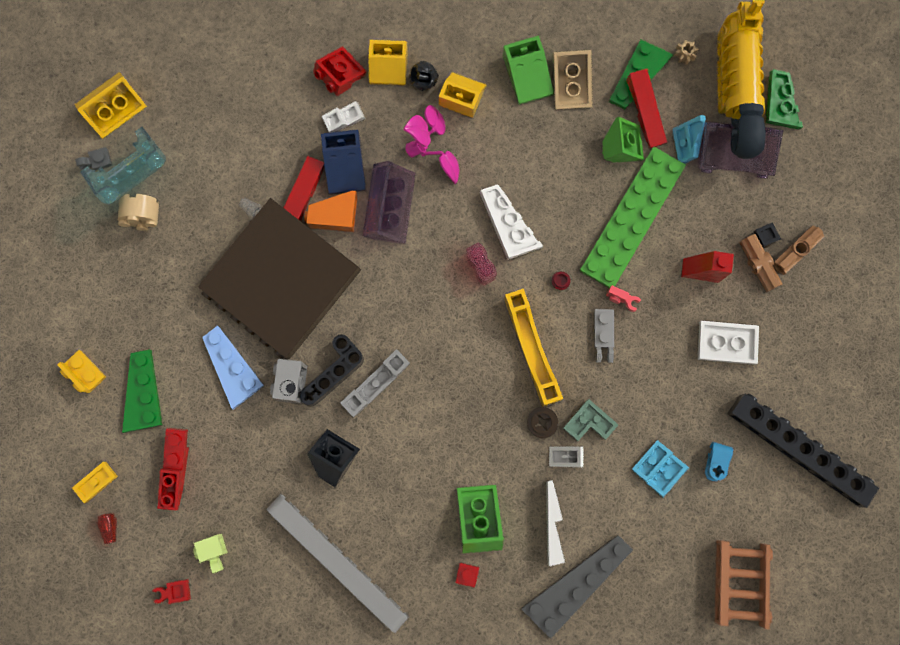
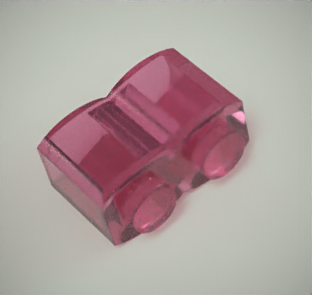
[466,242,497,286]

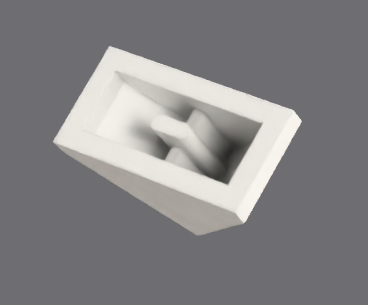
[549,447,583,467]

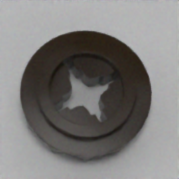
[527,407,558,438]

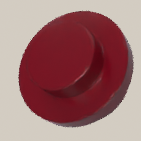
[551,271,571,290]

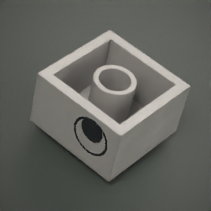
[270,359,308,404]

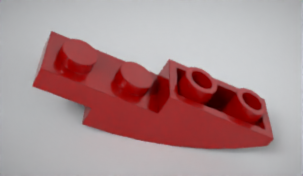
[157,428,189,511]

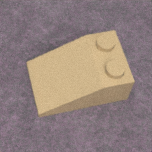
[552,50,592,109]

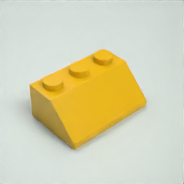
[75,72,147,139]

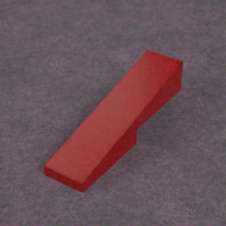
[626,68,667,149]
[284,156,325,221]

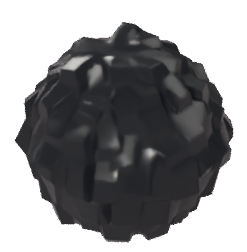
[409,61,439,91]

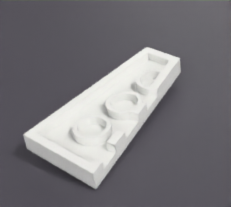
[480,185,543,260]

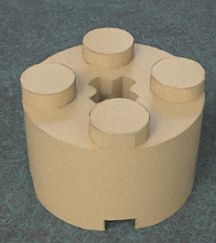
[118,194,159,231]

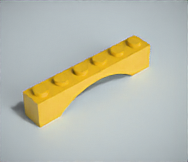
[504,289,563,407]

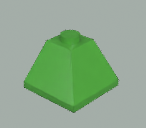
[602,117,644,163]

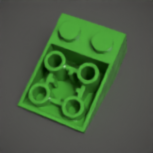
[502,36,554,105]

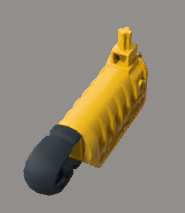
[717,0,765,159]

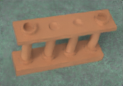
[715,540,773,629]

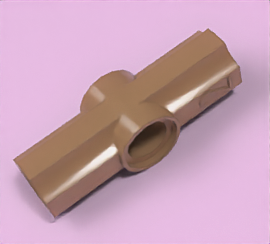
[773,225,825,275]
[739,234,782,292]

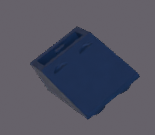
[321,130,366,195]

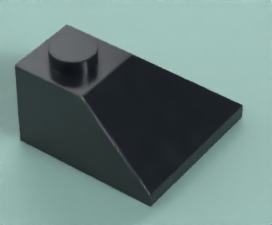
[307,429,360,488]

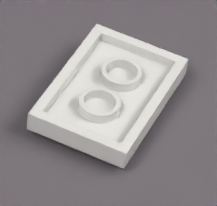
[698,321,759,365]

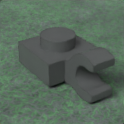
[75,147,113,171]

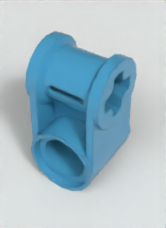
[705,442,733,481]

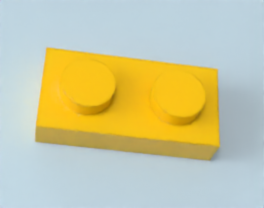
[72,462,118,503]

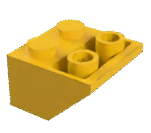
[369,40,408,85]
[439,72,486,118]

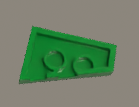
[765,69,803,129]

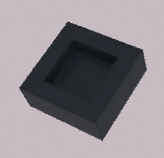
[753,222,781,247]

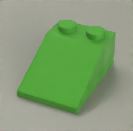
[457,485,504,553]

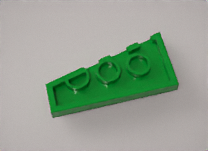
[609,39,674,110]
[122,349,162,433]

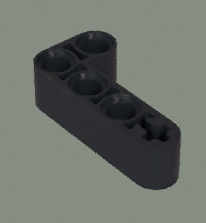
[300,334,364,406]

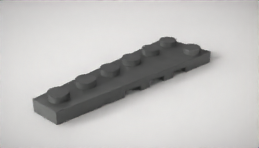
[521,535,633,639]

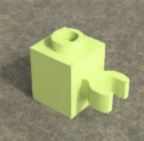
[193,534,227,573]

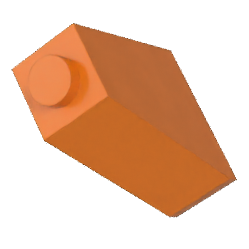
[304,191,358,232]

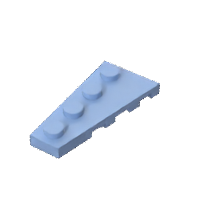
[202,326,264,410]

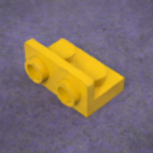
[57,350,106,393]

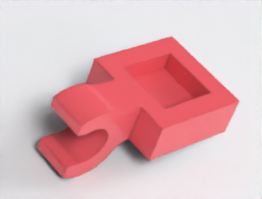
[606,285,641,312]

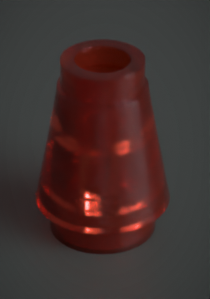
[96,513,117,544]

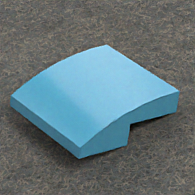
[632,440,689,498]

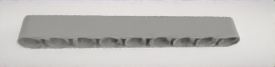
[267,494,409,633]

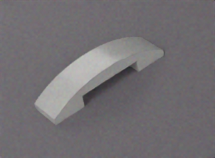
[340,349,410,417]

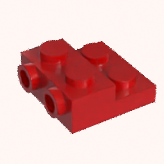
[313,46,367,96]

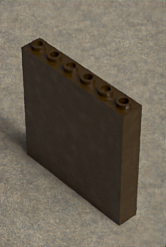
[198,198,361,359]

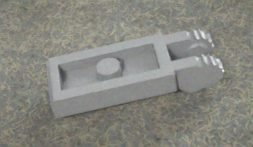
[594,309,614,363]

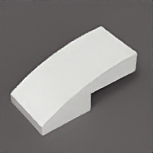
[322,101,365,133]

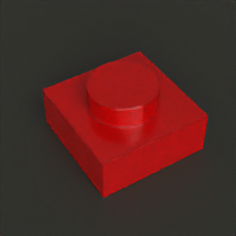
[455,562,479,588]

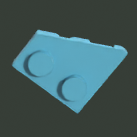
[672,115,706,164]

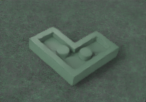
[563,399,618,441]

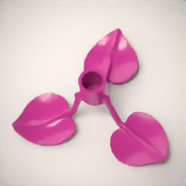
[403,105,459,184]

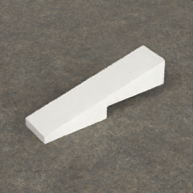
[546,480,565,566]

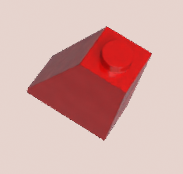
[681,251,734,283]

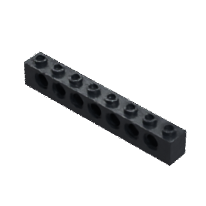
[727,394,880,508]

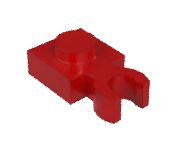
[153,579,191,604]

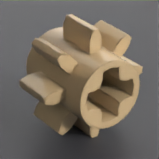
[674,40,699,65]

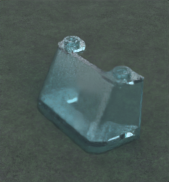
[80,127,166,204]

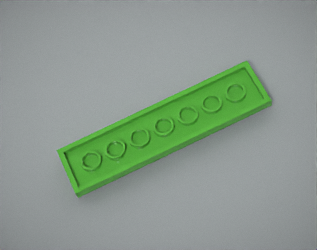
[580,147,686,288]

